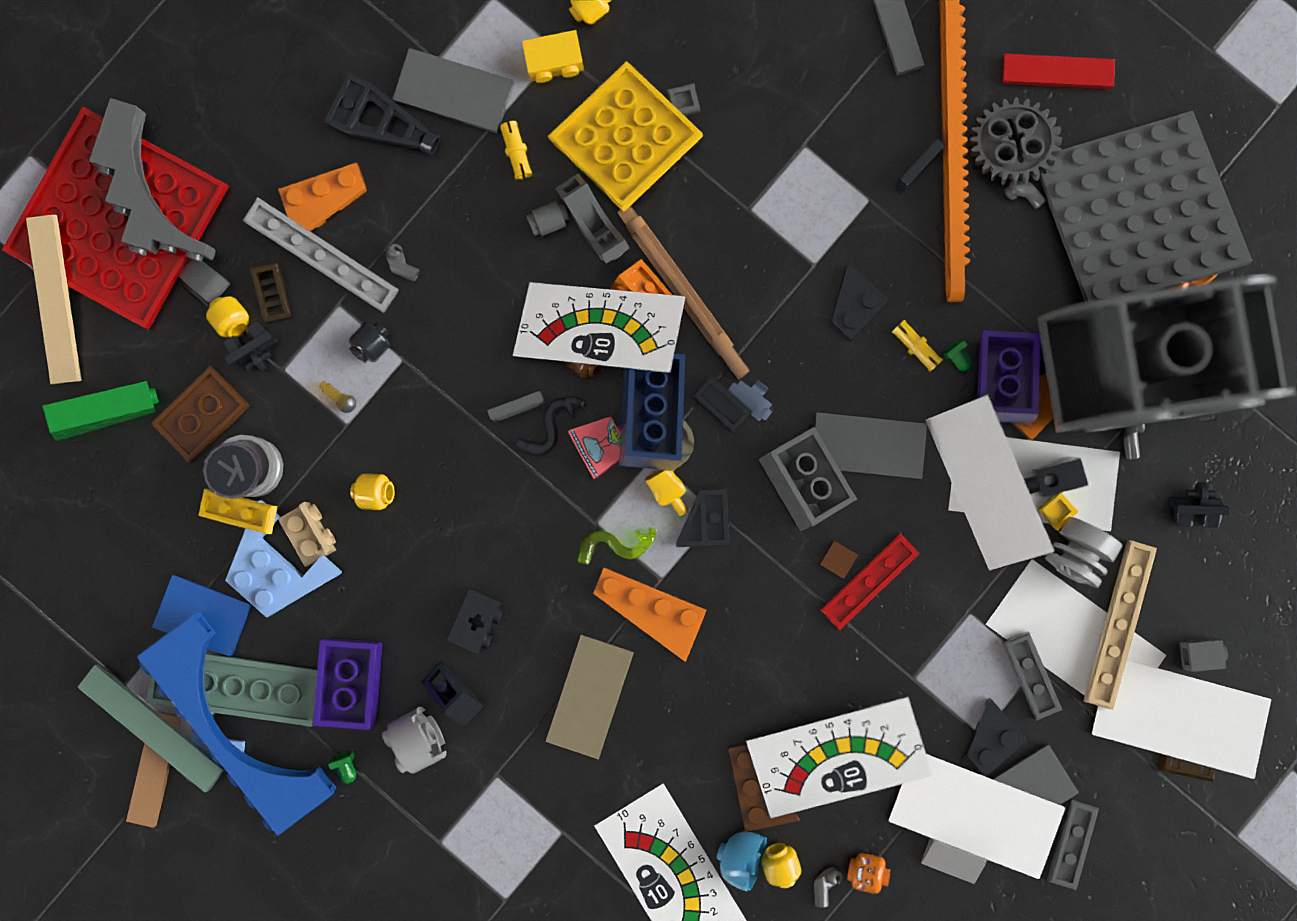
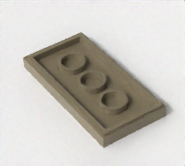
[546,634,634,759]

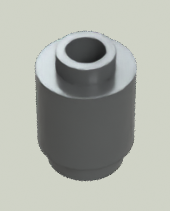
[526,201,569,236]

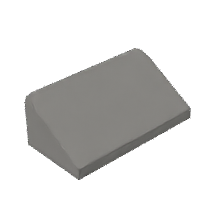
[921,838,987,884]

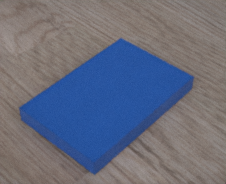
[152,575,252,657]

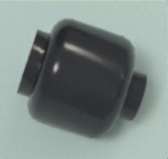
[349,322,390,363]

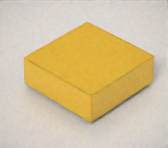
[1037,493,1078,530]

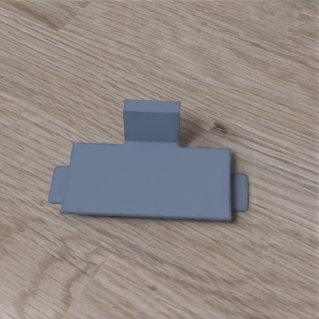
[729,380,772,421]

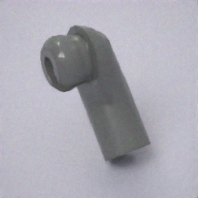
[1004,180,1046,209]
[386,244,419,282]
[1123,424,1145,459]
[814,867,843,907]

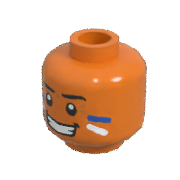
[847,853,890,894]

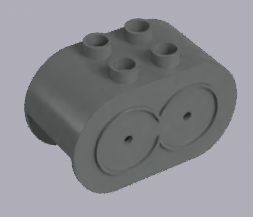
[1037,276,1296,433]

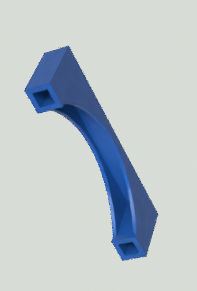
[137,612,336,835]

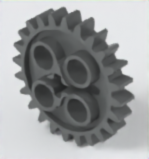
[969,97,1062,186]

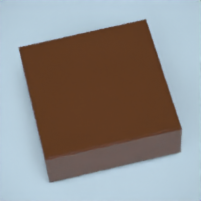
[819,541,858,579]

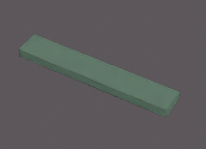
[78,664,225,793]

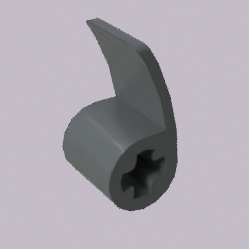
[178,258,231,303]

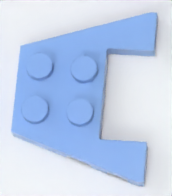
[225,500,342,617]

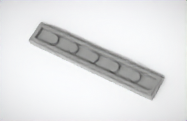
[242,197,399,313]

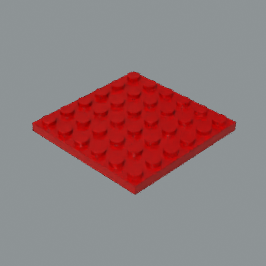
[2,107,229,330]

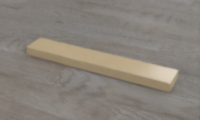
[26,215,81,384]
[1083,540,1157,710]

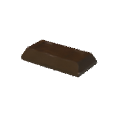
[1158,754,1216,782]

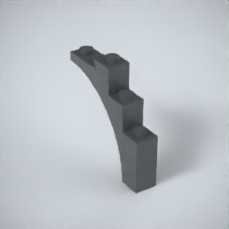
[89,98,216,262]

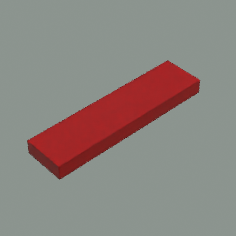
[1002,54,1115,89]
[820,533,920,630]

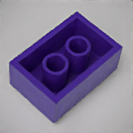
[977,330,1040,424]
[313,638,383,730]

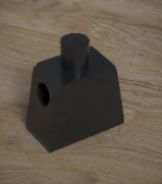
[1024,457,1089,497]

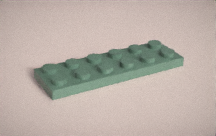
[146,653,318,727]

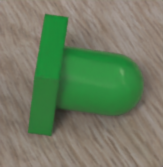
[940,340,972,371]
[328,749,356,784]

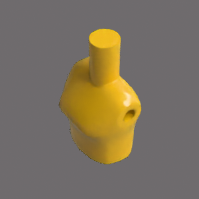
[644,469,688,516]

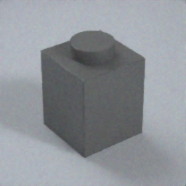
[1179,638,1228,672]

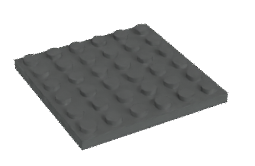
[1039,111,1252,303]

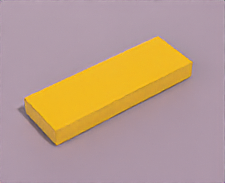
[198,489,277,534]

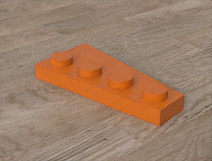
[593,568,707,662]

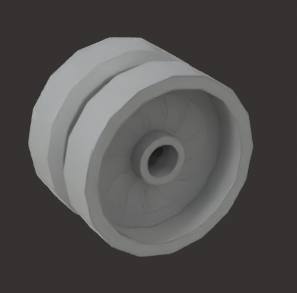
[218,435,283,498]

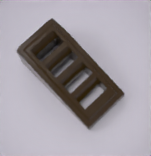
[249,262,292,323]

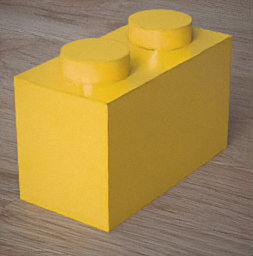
[522,30,584,83]

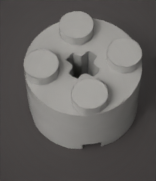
[382,707,446,773]

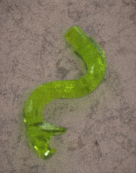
[578,527,656,565]

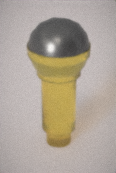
[319,381,356,413]

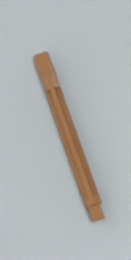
[617,206,750,379]

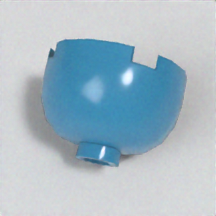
[717,831,767,891]

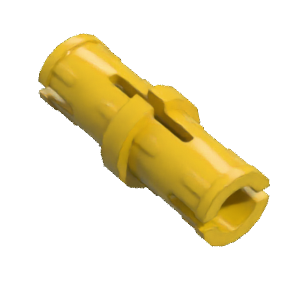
[500,121,532,179]
[892,320,943,372]

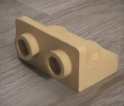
[278,502,336,567]

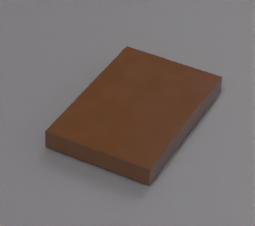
[150,366,251,463]

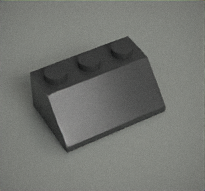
[759,427,857,531]

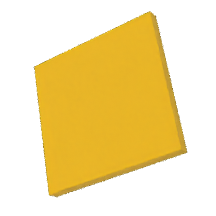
[548,61,703,212]

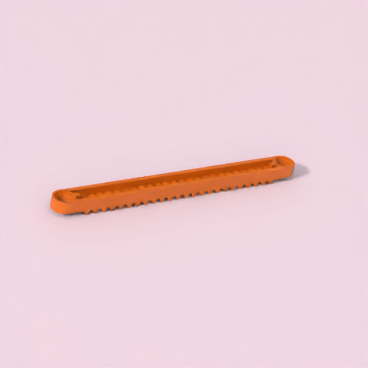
[940,0,970,302]

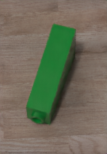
[43,381,159,441]

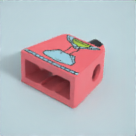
[568,417,621,480]

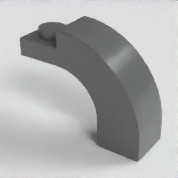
[555,174,630,263]

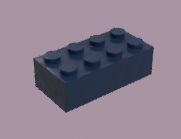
[619,353,685,471]

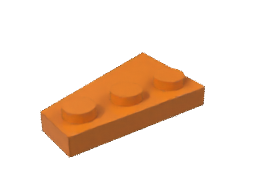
[278,163,367,231]

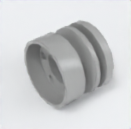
[1045,517,1122,588]

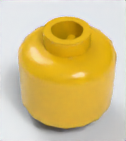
[569,0,611,24]
[206,297,249,337]
[350,473,394,510]
[761,843,801,888]

